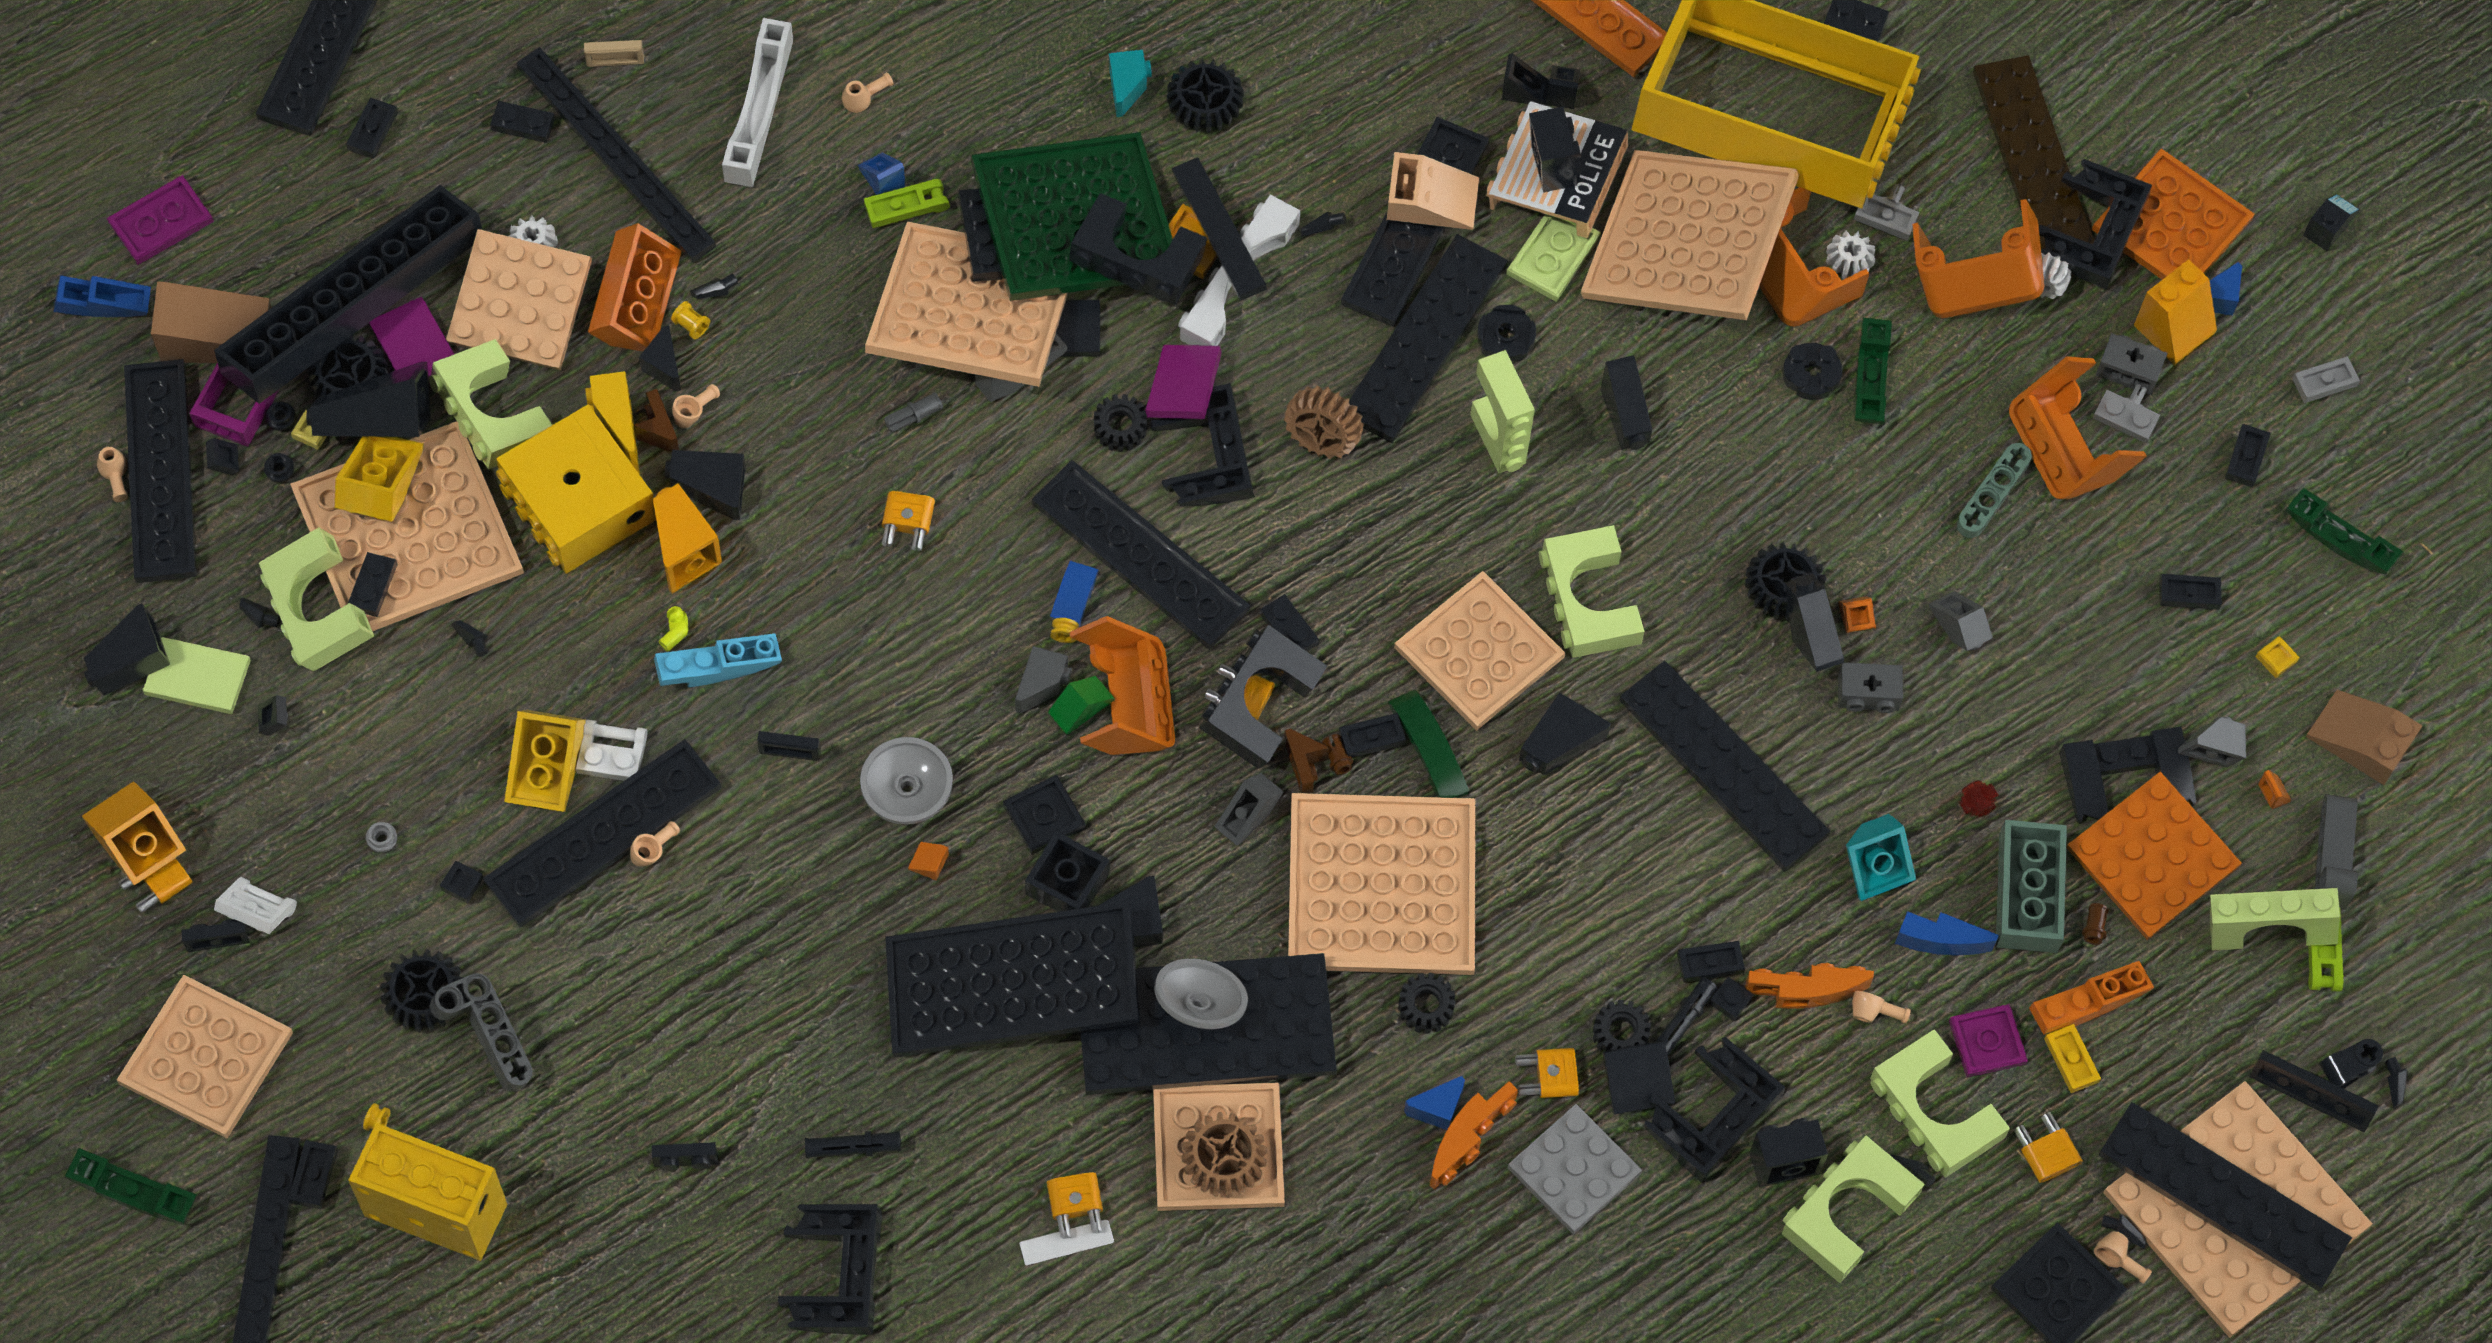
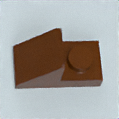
[633,389,679,452]
[1284,729,1329,794]

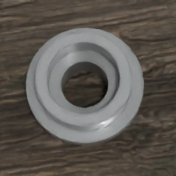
[366,822,397,853]

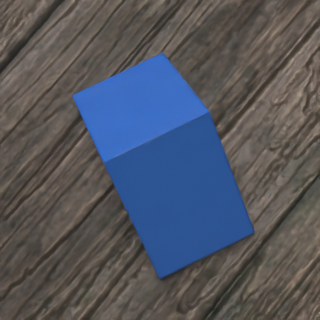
[858,152,905,195]
[2210,262,2242,316]
[1404,1076,1465,1130]

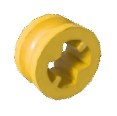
[1050,618,1079,643]
[363,1103,390,1131]

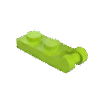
[864,179,950,229]
[2308,907,2343,992]

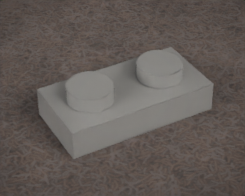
[2292,356,2360,403]

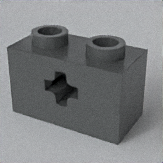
[2096,333,2167,395]
[1838,663,1903,713]

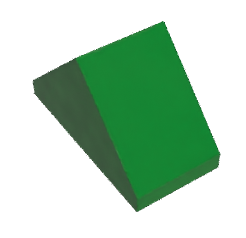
[1048,676,1115,735]

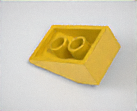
[585,371,640,475]
[334,436,424,522]
[504,710,586,812]

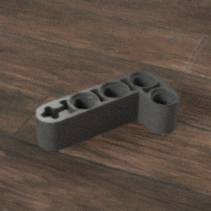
[2314,794,2358,910]
[430,973,533,1092]

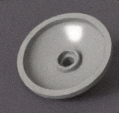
[860,737,953,824]
[1154,959,1248,1029]

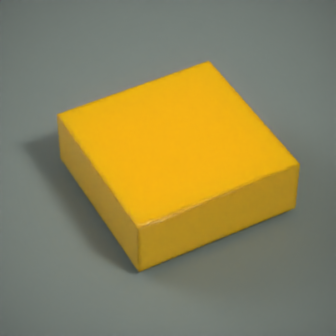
[2255,636,2300,678]

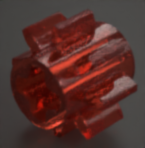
[1959,780,1999,818]

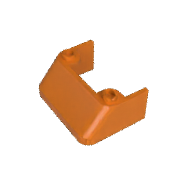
[1759,187,1869,327]
[1912,199,2045,318]
[2009,356,2147,499]
[1070,616,1175,755]

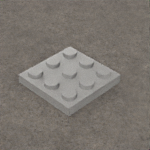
[1508,1104,1642,1235]

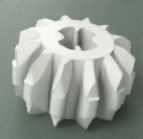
[509,215,558,247]
[1826,230,1875,279]
[2040,252,2072,299]

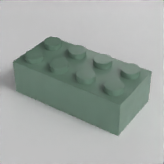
[1996,820,2067,953]

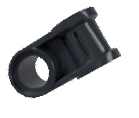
[2319,1039,2383,1089]

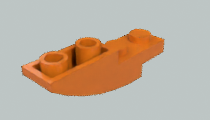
[2029,961,2154,1035]
[1745,963,1874,1009]
[1430,1081,1518,1189]

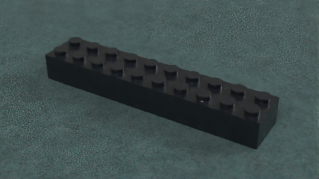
[214,185,482,404]

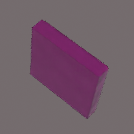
[1949,1004,2028,1078]

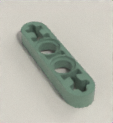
[1957,443,2032,538]

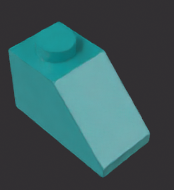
[1109,50,1152,117]

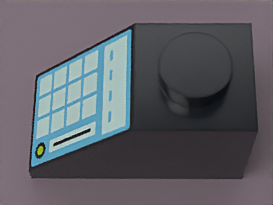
[2303,194,2360,251]

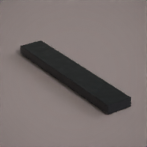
[1172,157,1267,301]

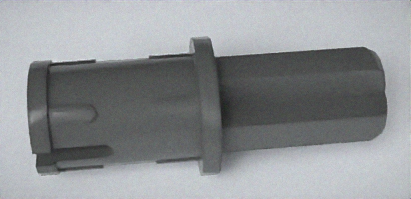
[884,392,943,432]

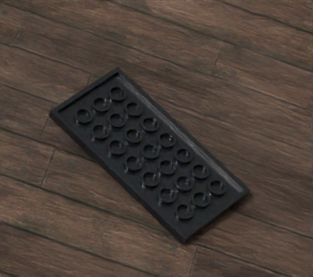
[885,901,1140,1058]
[1080,953,1337,1095]

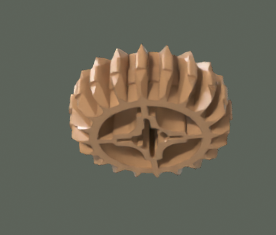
[1284,385,1364,460]
[1182,1112,1267,1198]

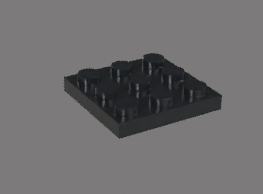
[1991,1222,2127,1343]

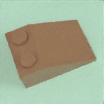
[2306,690,2422,785]

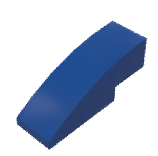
[53,275,151,317]
[1895,911,1999,955]

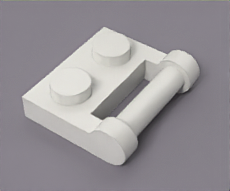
[576,719,647,781]
[214,877,297,934]

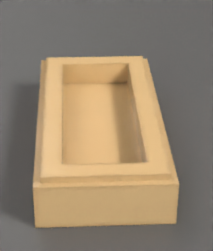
[584,40,644,67]

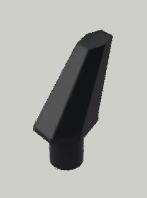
[1300,212,1346,237]
[690,273,738,299]
[239,597,281,628]
[451,620,489,657]
[2385,1057,2408,1109]
[1890,1154,1935,1187]
[2101,1214,2146,1250]

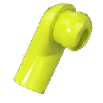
[658,606,689,652]

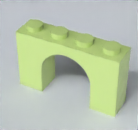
[429,339,552,469]
[1470,350,1535,473]
[1539,525,1645,658]
[259,527,374,672]
[2210,888,2340,950]
[1870,1029,2010,1178]
[1782,1136,1925,1283]

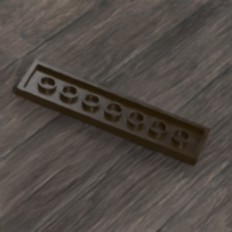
[1973,55,2094,249]

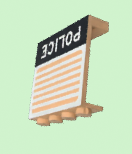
[1486,101,1628,239]

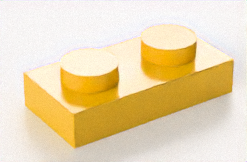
[2044,1024,2101,1093]

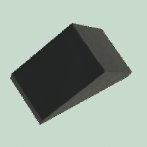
[1501,53,1549,105]
[1546,65,1581,109]
[639,325,681,391]

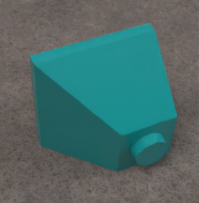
[1846,814,1916,901]

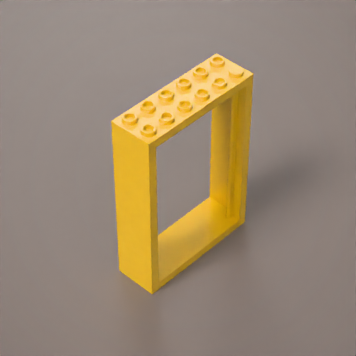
[1631,0,1921,209]

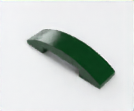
[1854,317,1892,424]
[2286,487,2404,575]
[1388,690,1469,798]
[65,1148,197,1225]

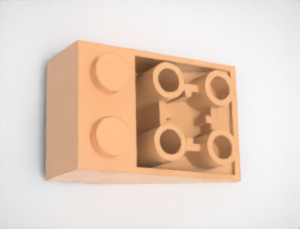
[1386,152,1479,230]

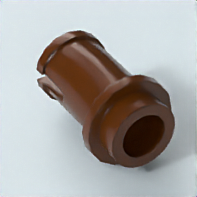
[1322,734,1353,775]
[2082,903,2109,945]

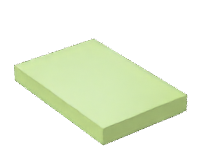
[1506,214,1601,302]
[143,637,251,714]

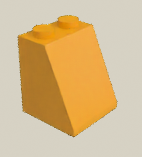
[2134,259,2217,365]
[653,483,722,594]
[82,781,186,885]

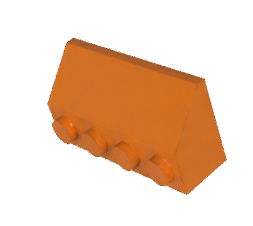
[588,223,682,352]

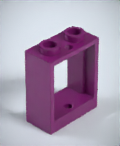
[190,363,280,447]

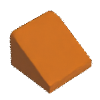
[1838,596,1876,633]
[2258,770,2291,809]
[908,842,949,881]

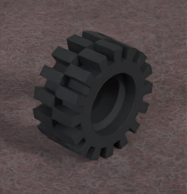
[1094,394,1147,452]
[1398,973,1456,1034]
[1592,1000,1651,1051]

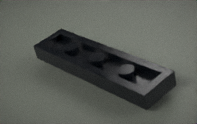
[958,189,1002,282]
[2249,1050,2379,1133]

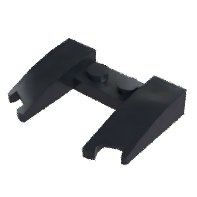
[2039,159,2152,290]
[1151,383,1255,507]
[2059,726,2196,824]
[1644,1037,1785,1183]
[778,1204,882,1335]

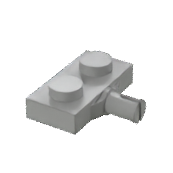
[1854,184,1920,241]
[2093,384,2160,443]

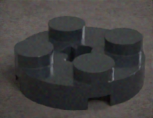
[1477,305,1536,362]
[1782,343,1842,400]

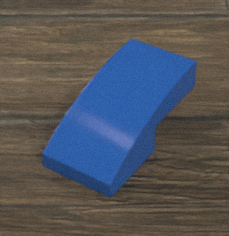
[1050,561,1099,626]

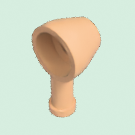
[842,72,894,113]
[672,384,720,428]
[97,447,128,502]
[630,821,680,867]
[1852,991,1911,1024]
[2094,1231,2152,1284]

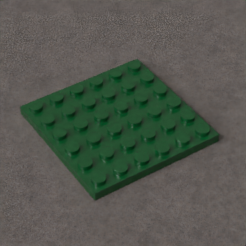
[971,132,1173,301]

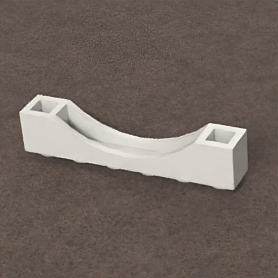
[722,18,793,187]
[1178,195,1300,346]

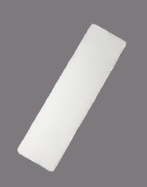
[1020,1220,1114,1265]

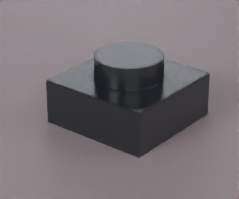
[206,438,239,475]
[258,695,288,736]
[440,861,483,904]
[1709,976,1754,1021]

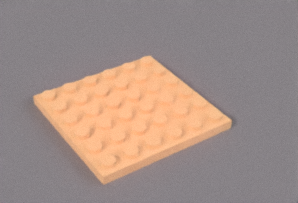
[1581,150,1799,320]
[865,221,1068,387]
[290,421,524,631]
[1288,793,1475,975]
[2103,1081,2372,1338]

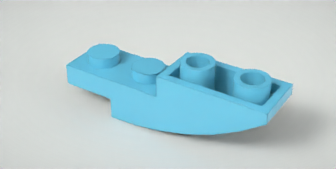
[654,633,782,688]

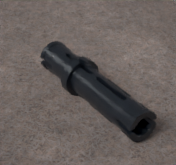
[1656,977,1718,1055]
[805,1131,901,1159]

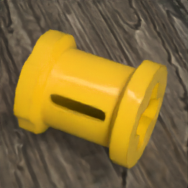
[671,301,711,340]

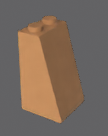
[151,282,272,363]

